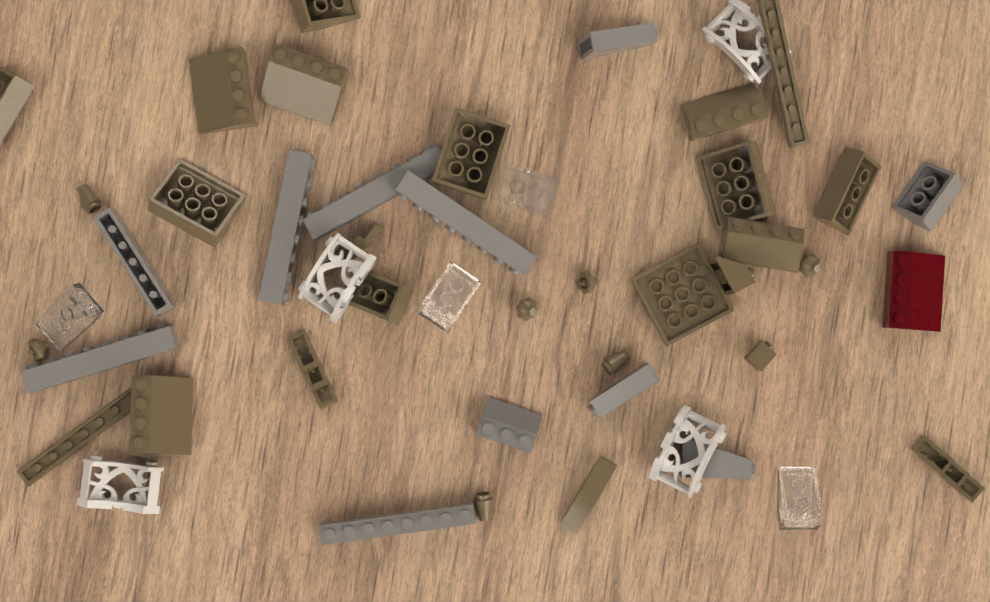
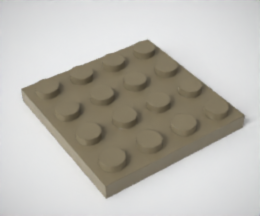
[630,243,734,346]

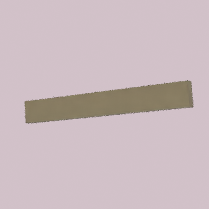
[757,0,809,148]
[17,388,131,487]

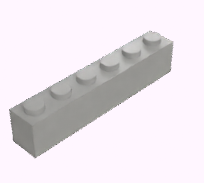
[94,208,177,316]

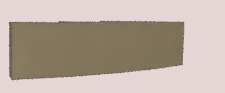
[324,224,383,277]
[288,330,339,410]
[911,436,985,503]
[560,455,617,534]

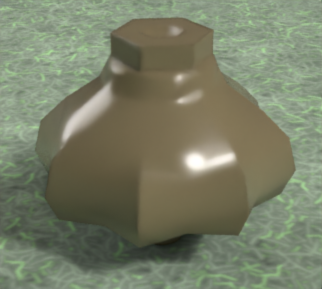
[799,253,821,277]
[577,271,598,294]
[516,297,538,321]
[27,338,49,361]

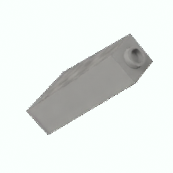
[577,22,658,60]
[588,363,661,418]
[679,437,755,479]

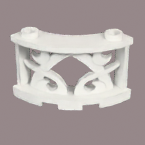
[702,0,791,84]
[298,233,377,324]
[649,405,726,498]
[76,456,164,514]

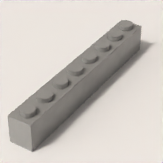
[303,145,441,241]
[258,149,316,305]
[395,170,537,276]
[21,324,180,393]
[319,502,476,545]

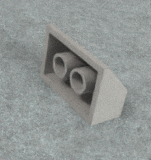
[892,161,963,231]
[476,397,543,453]

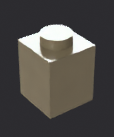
[744,341,776,371]

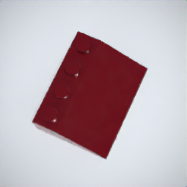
[882,251,945,332]

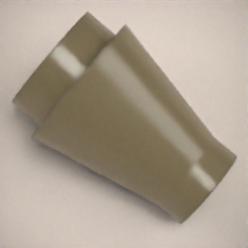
[77,184,101,214]
[601,349,631,375]
[474,492,493,522]

